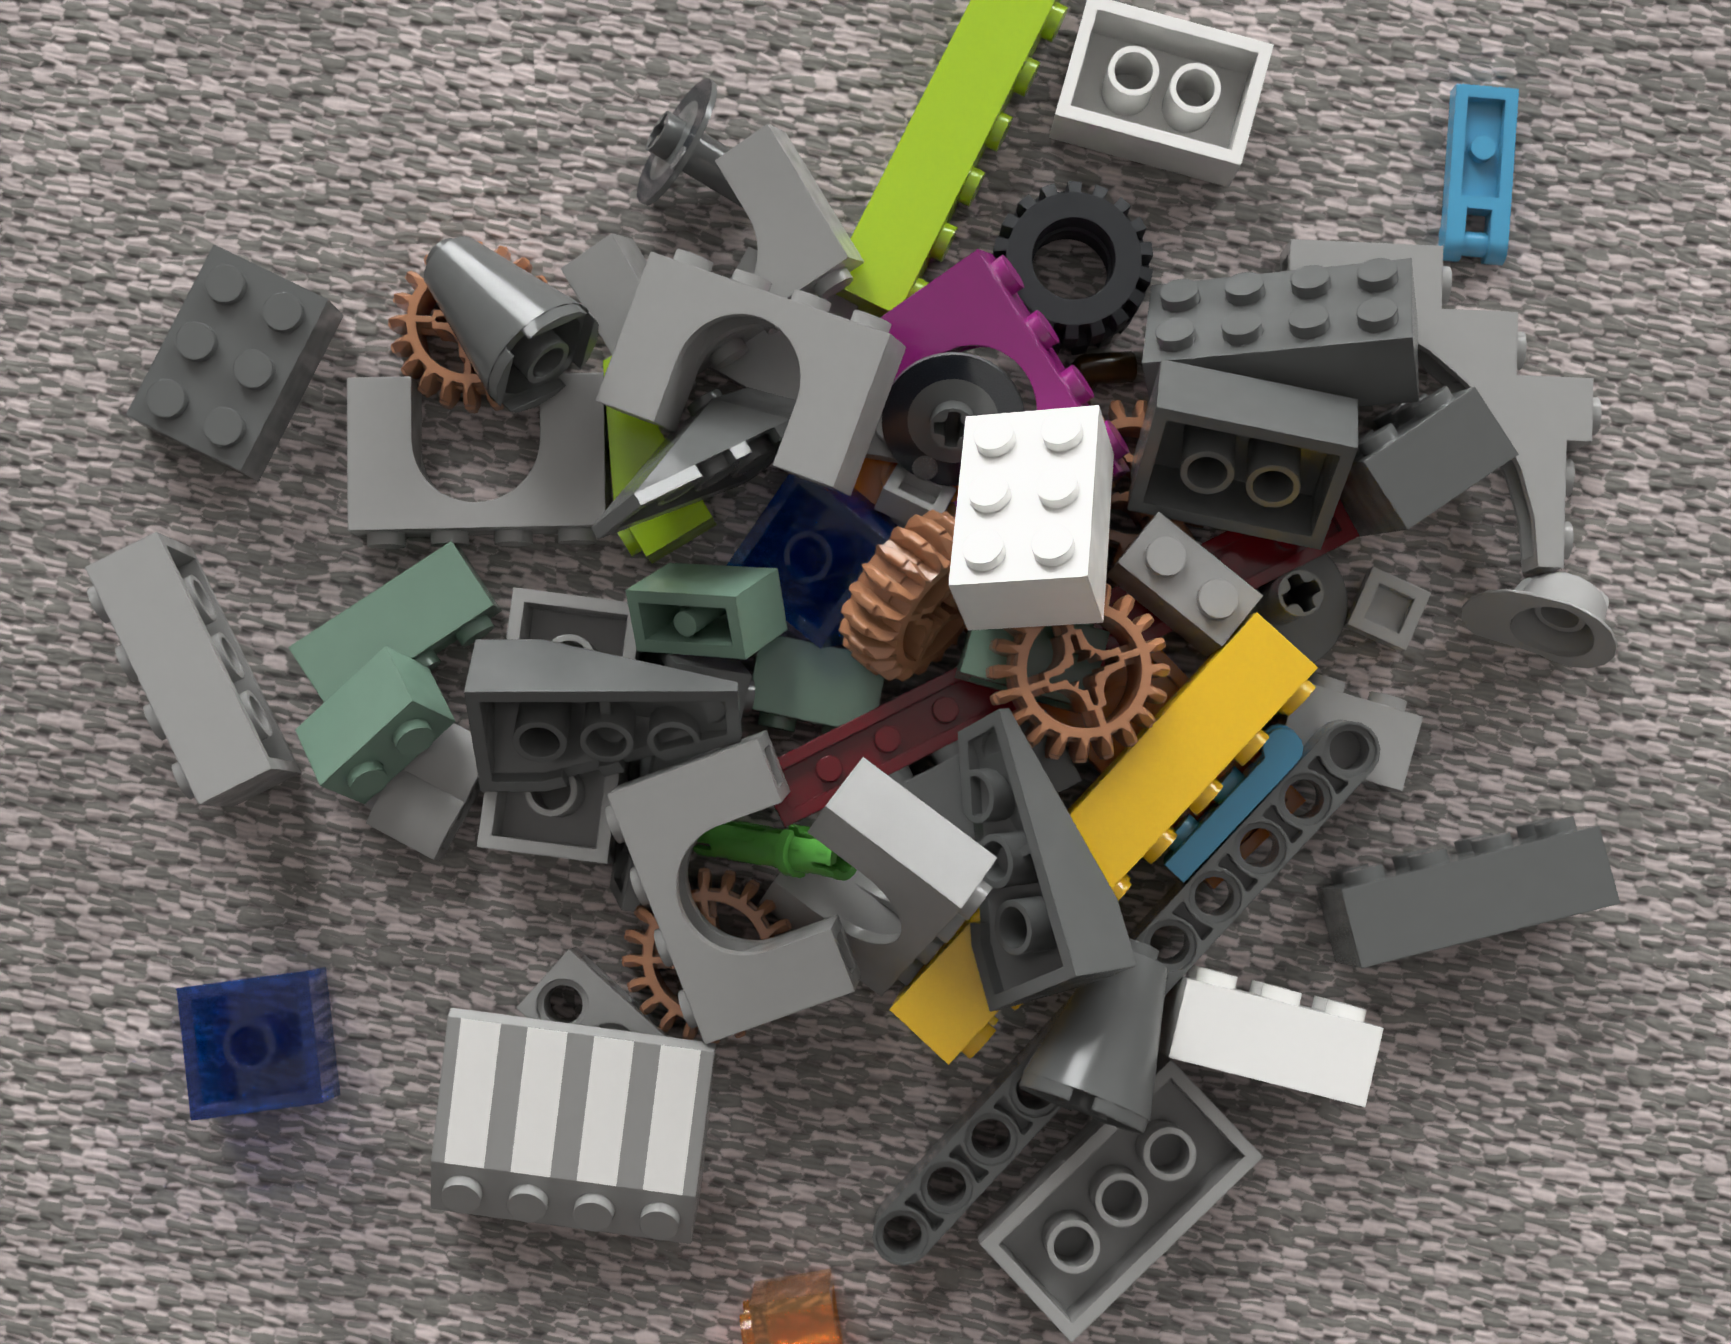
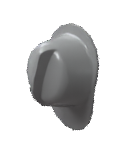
[1461,571,1618,668]

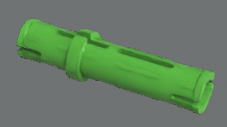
[693,821,857,881]

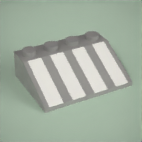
[430,1008,716,1244]

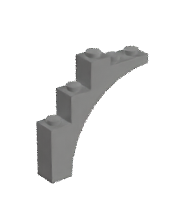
[1280,239,1602,574]

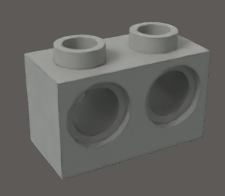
[516,947,670,1037]

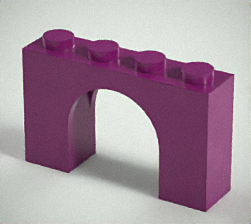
[880,249,1130,507]

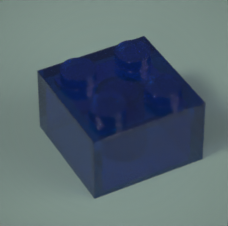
[726,474,902,649]
[176,967,341,1121]

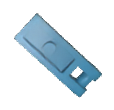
[1438,83,1519,266]
[1163,724,1303,883]

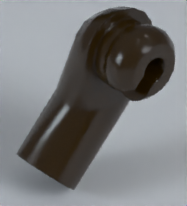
[1070,351,1137,406]

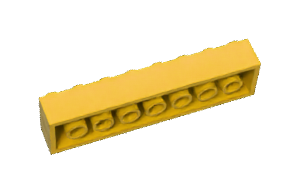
[889,612,1318,1065]

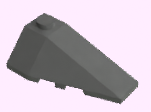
[958,708,1137,1012]

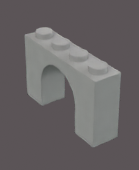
[561,124,864,391]
[595,249,906,496]
[347,372,611,549]
[605,730,862,1044]
[758,757,997,997]

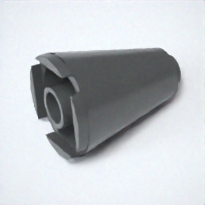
[424,236,599,413]
[1019,938,1168,1135]

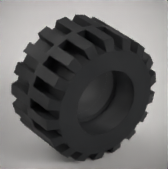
[993,181,1153,355]

